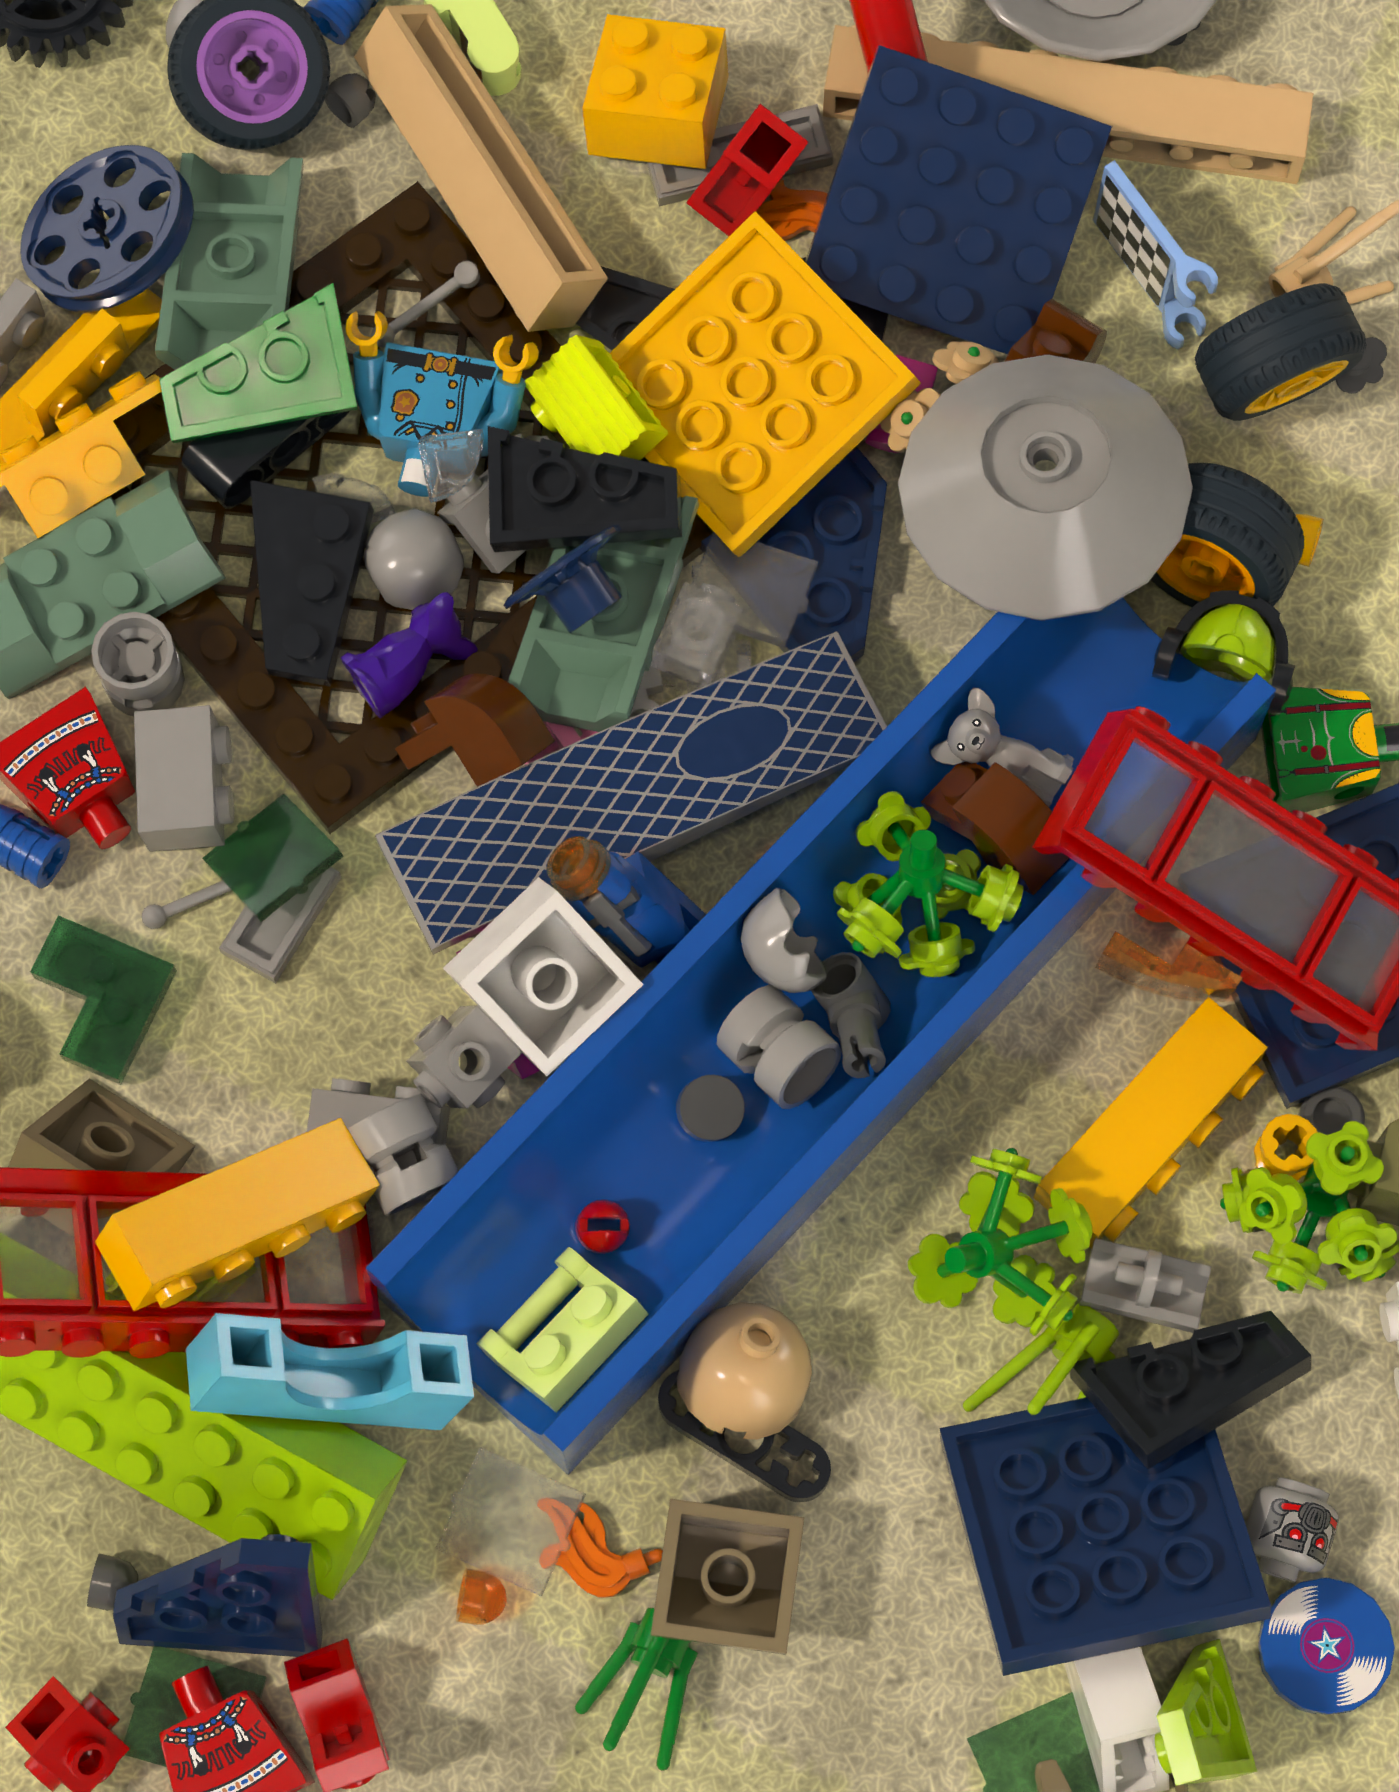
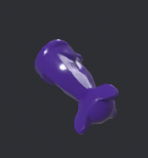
[340,592,478,719]

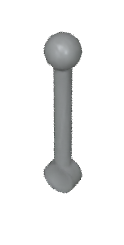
[371,261,480,348]
[142,860,267,929]

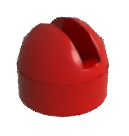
[575,1199,630,1254]

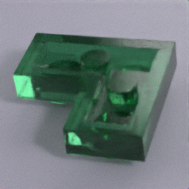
[30,915,177,1085]

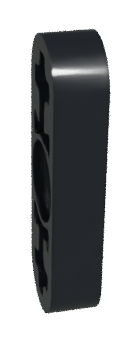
[658,1370,831,1502]

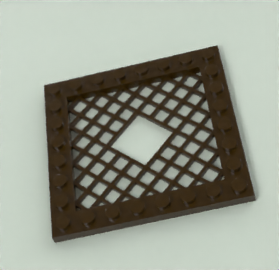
[72,181,714,835]

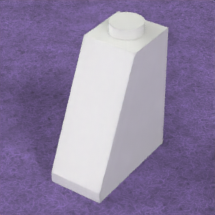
[1064,1647,1169,1792]

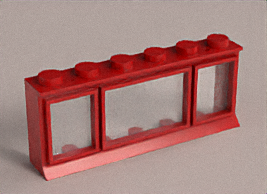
[1032,706,1399,1051]
[0,1167,385,1358]

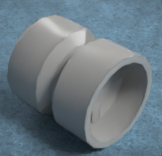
[91,612,185,716]
[716,985,842,1109]
[348,1094,459,1216]

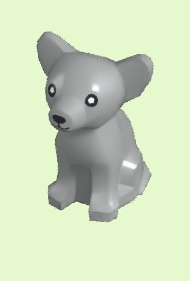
[930,688,1074,807]

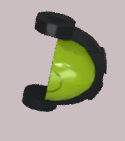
[1152,590,1295,716]

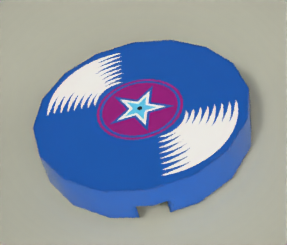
[1258,1578,1395,1715]

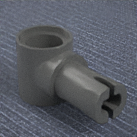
[811,952,891,1078]

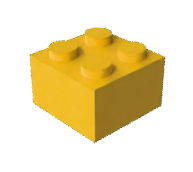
[582,14,729,169]

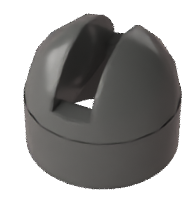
[324,73,376,128]
[87,1553,139,1611]

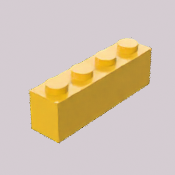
[1033,996,1268,1249]
[95,1118,380,1311]

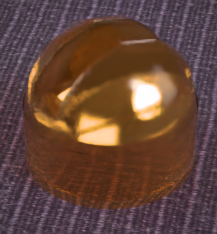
[456,1568,507,1625]

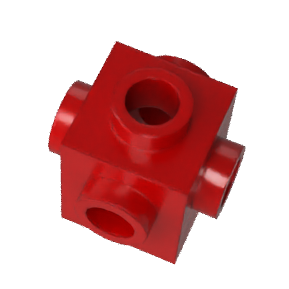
[5,1676,130,1792]

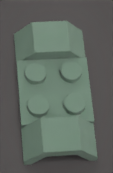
[155,153,304,370]
[0,470,226,699]
[508,496,699,732]

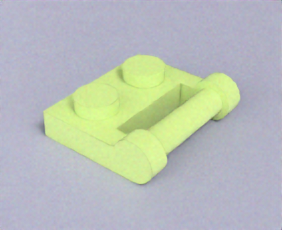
[476,1247,649,1413]

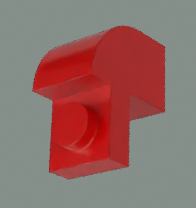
[686,104,809,236]
[284,1638,390,1792]

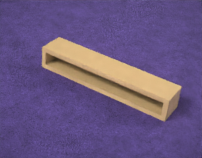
[354,4,608,332]

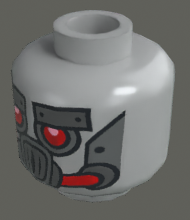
[1246,1477,1339,1583]

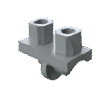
[1079,1238,1211,1333]

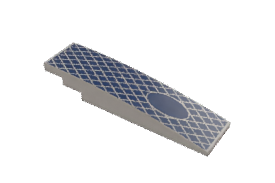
[375,631,887,955]

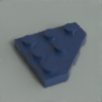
[701,446,887,662]
[113,1534,323,1657]

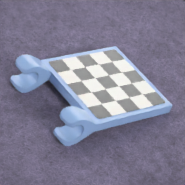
[1093,160,1218,349]

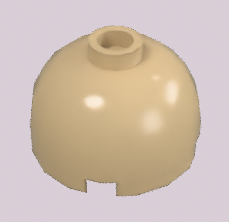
[677,1302,812,1440]

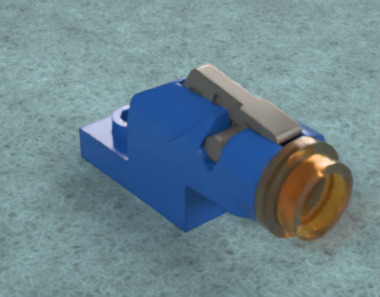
[546,836,706,968]

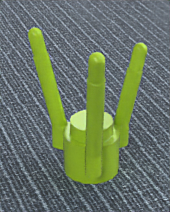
[963,1303,1120,1415]

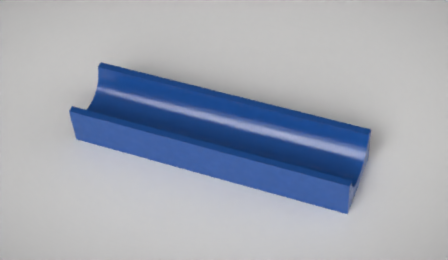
[366,598,1276,1475]

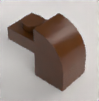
[1005,299,1107,363]
[395,674,555,787]
[921,762,1069,895]

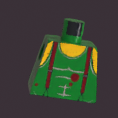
[1261,687,1399,812]

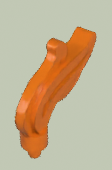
[756,178,828,241]
[538,1498,663,1598]

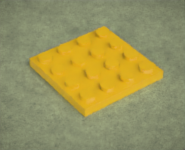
[610,211,921,558]

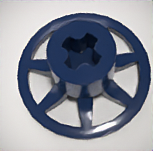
[504,524,622,633]

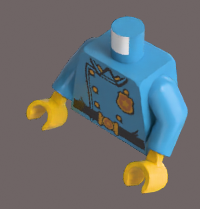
[345,311,539,497]

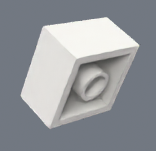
[443,877,644,1076]

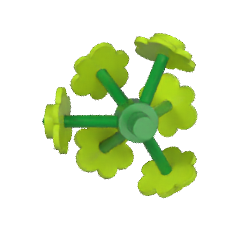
[908,1148,1093,1336]

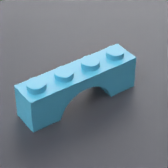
[186,1313,474,1430]

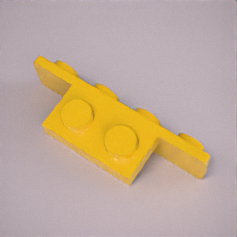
[0,288,162,465]
[0,371,162,538]

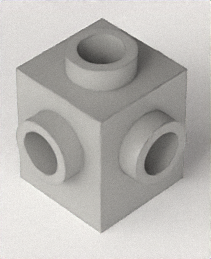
[406,1005,522,1109]

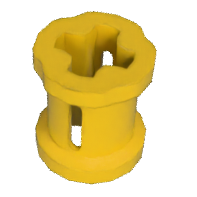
[1254,1114,1317,1181]

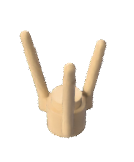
[1269,200,1399,305]

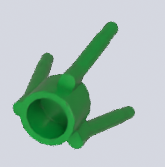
[575,1608,698,1771]

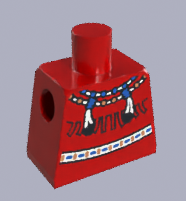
[0,686,135,849]
[159,1666,315,1792]

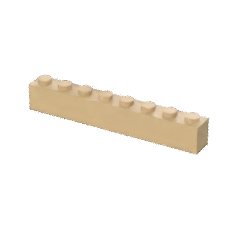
[823,25,1314,184]

